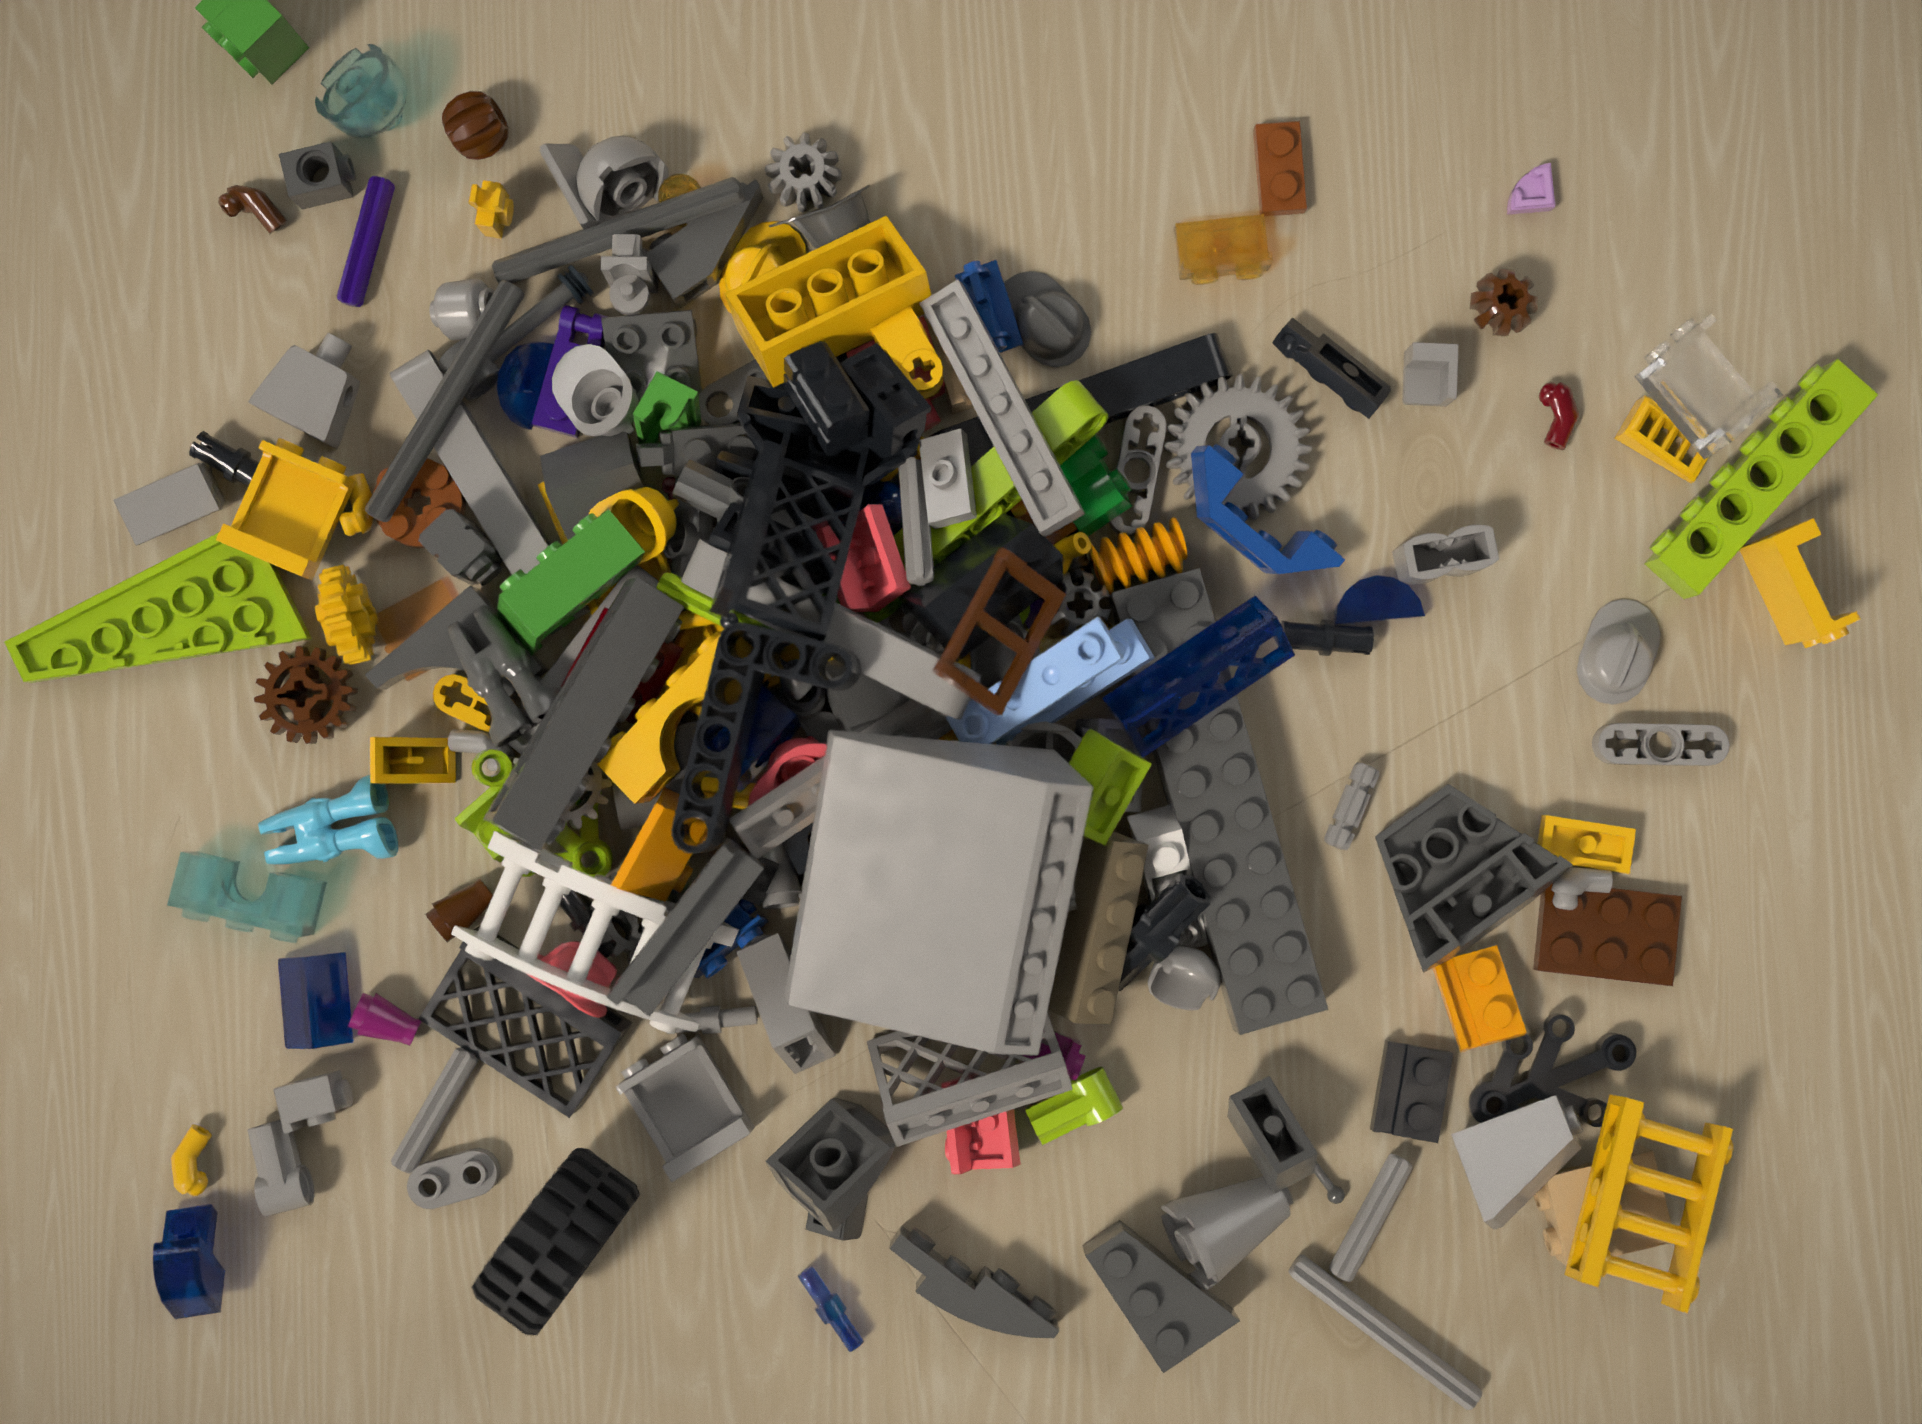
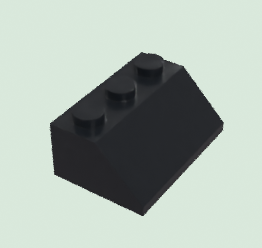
[898,513,1063,662]

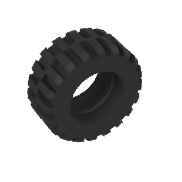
[472,1148,640,1336]

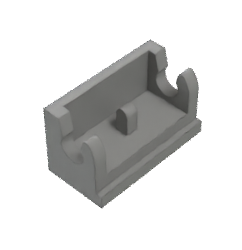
[113,463,226,546]

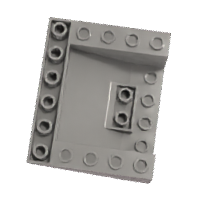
[784,730,1093,1055]

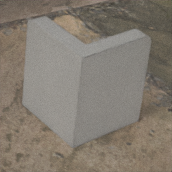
[1402,342,1459,407]

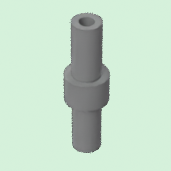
[667,1005,758,1035]

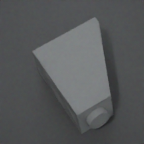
[737,933,836,1074]
[1451,1095,1583,1230]

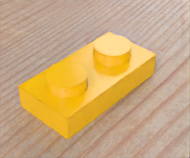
[1537,815,1636,874]

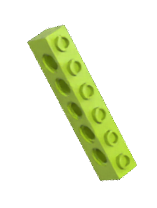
[1644,359,1878,599]

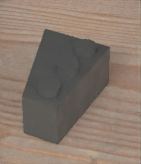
[1082,1220,1240,1373]

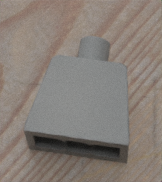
[248,333,360,449]

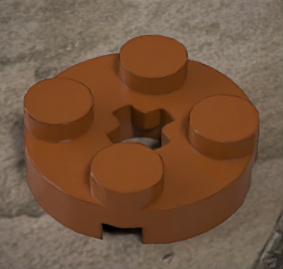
[373,458,466,549]

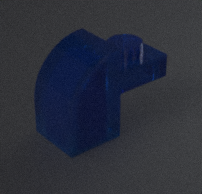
[153,1204,225,1319]

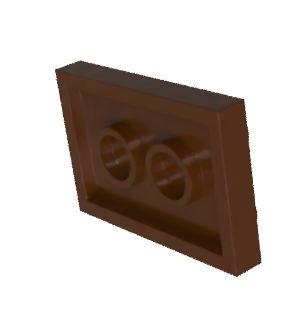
[1533,883,1682,986]

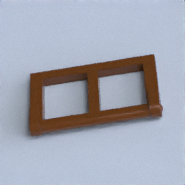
[932,548,1066,715]

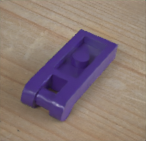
[532,305,609,438]

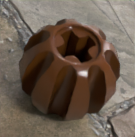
[442,90,509,160]
[1470,269,1538,337]

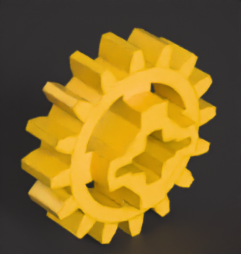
[315,564,378,665]

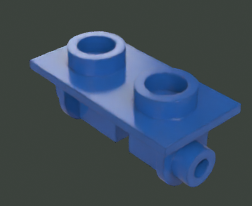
[955,260,1024,353]
[694,899,769,979]

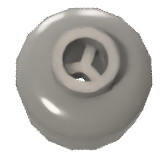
[429,279,494,340]

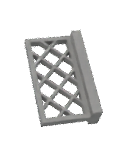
[866,1012,1073,1147]

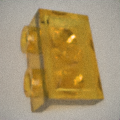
[1174,214,1273,285]

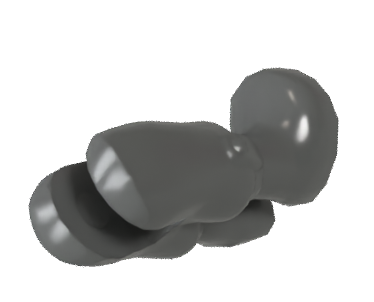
[447,605,561,747]

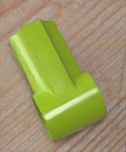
[1025,1066,1123,1145]

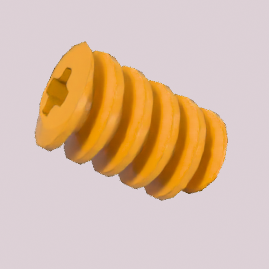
[1089,517,1188,595]

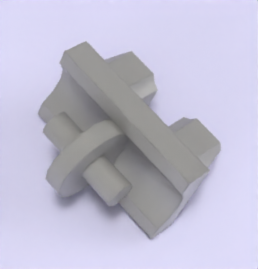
[601,234,658,315]

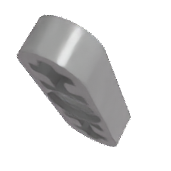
[1109,406,1166,536]
[1592,723,1730,766]

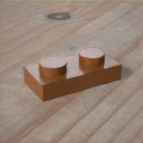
[1253,121,1307,217]

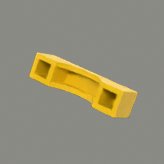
[597,632,771,804]

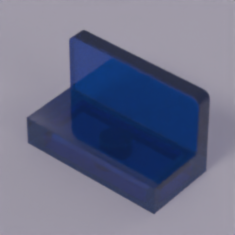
[278,952,353,1049]

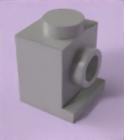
[273,1070,353,1134]

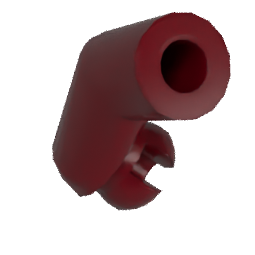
[1539,382,1579,450]

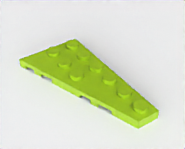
[4,533,312,683]

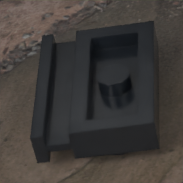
[1370,1040,1453,1143]

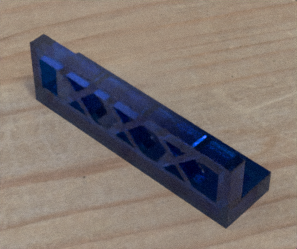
[1102,596,1295,758]

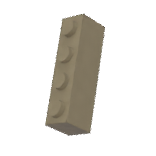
[1048,832,1149,1024]

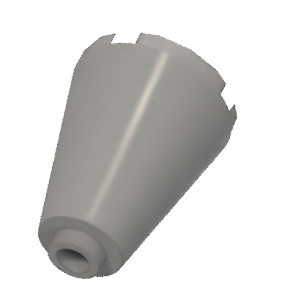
[1161,1176,1293,1290]

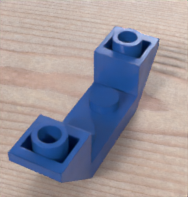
[1191,444,1345,574]

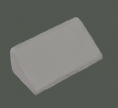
[539,143,605,229]

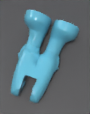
[258,775,398,865]

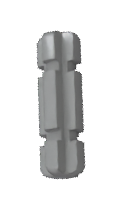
[1324,762,1379,850]

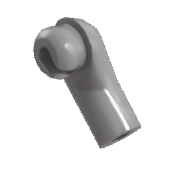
[448,729,515,771]
[1551,868,1613,910]

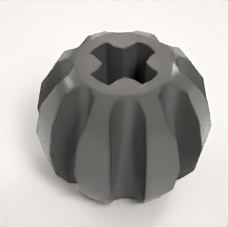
[1044,571,1111,637]

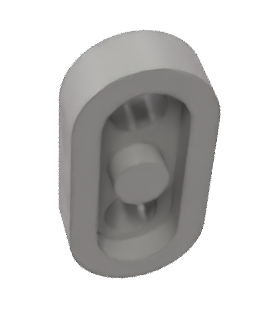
[407,1148,500,1209]

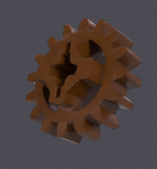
[254,646,358,744]

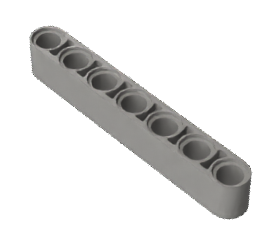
[390,349,590,635]
[681,538,981,720]

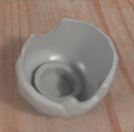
[1147,946,1221,1011]

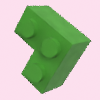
[195,0,309,84]

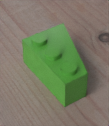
[497,509,645,656]

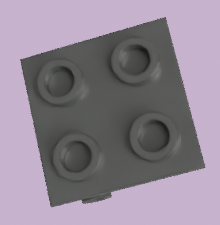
[601,310,702,402]

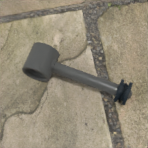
[438,265,594,401]

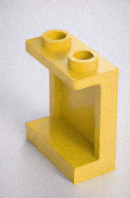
[216,438,356,581]
[1739,518,1860,648]

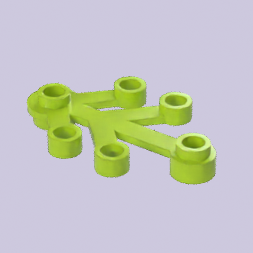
[471,749,613,877]

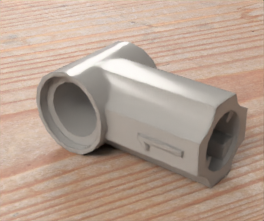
[247,1120,315,1216]

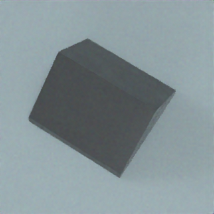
[540,432,646,540]

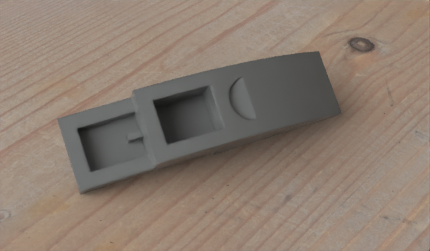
[889,1226,1060,1338]

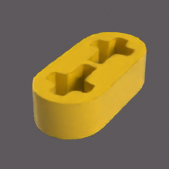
[433,674,517,732]

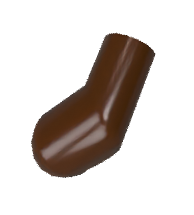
[218,185,287,234]

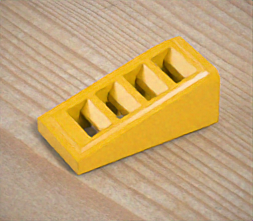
[1614,395,1716,484]

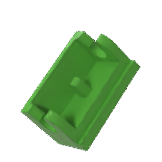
[633,371,702,444]

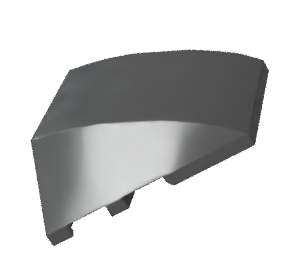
[1375,784,1572,973]

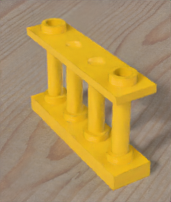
[1564,1094,1733,1313]

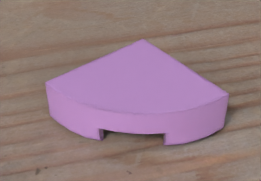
[1507,163,1555,215]

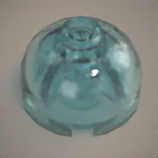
[315,44,408,138]

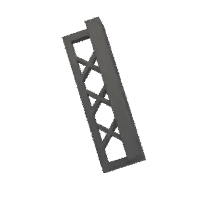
[606,837,765,1017]

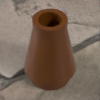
[425,879,493,943]

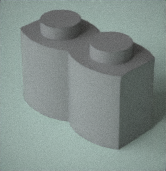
[1392,525,1499,585]

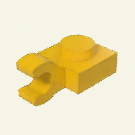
[468,180,514,239]

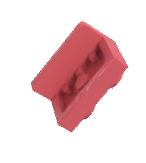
[816,504,911,612]
[941,1076,1021,1175]

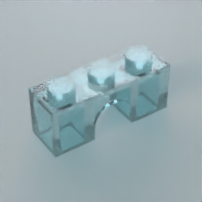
[167,851,327,943]

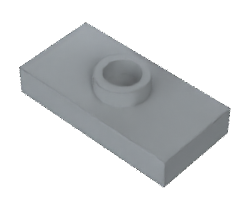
[919,428,977,529]

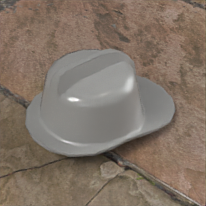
[552,344,639,437]
[1577,599,1661,705]

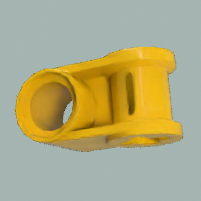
[869,306,943,399]

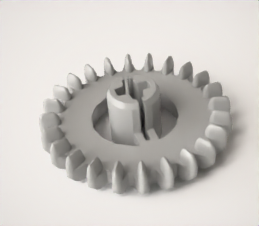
[1164,374,1313,520]

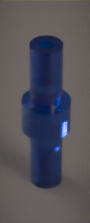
[797,1265,864,1352]

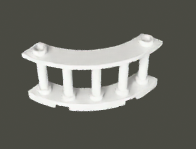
[451,831,739,1034]

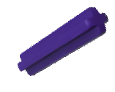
[337,176,395,307]

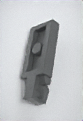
[636,423,759,476]

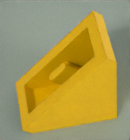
[370,737,456,784]

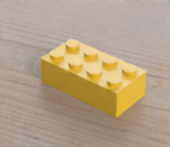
[725,216,932,388]

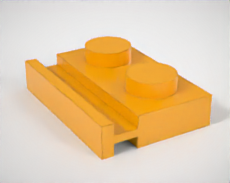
[1432,945,1527,1053]

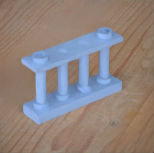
[946,617,1155,745]

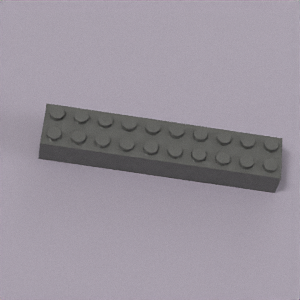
[1108,568,1329,1035]

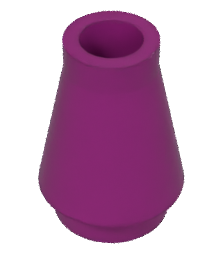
[348,992,421,1046]

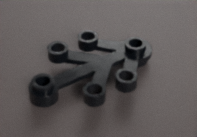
[1469,1013,1637,1127]

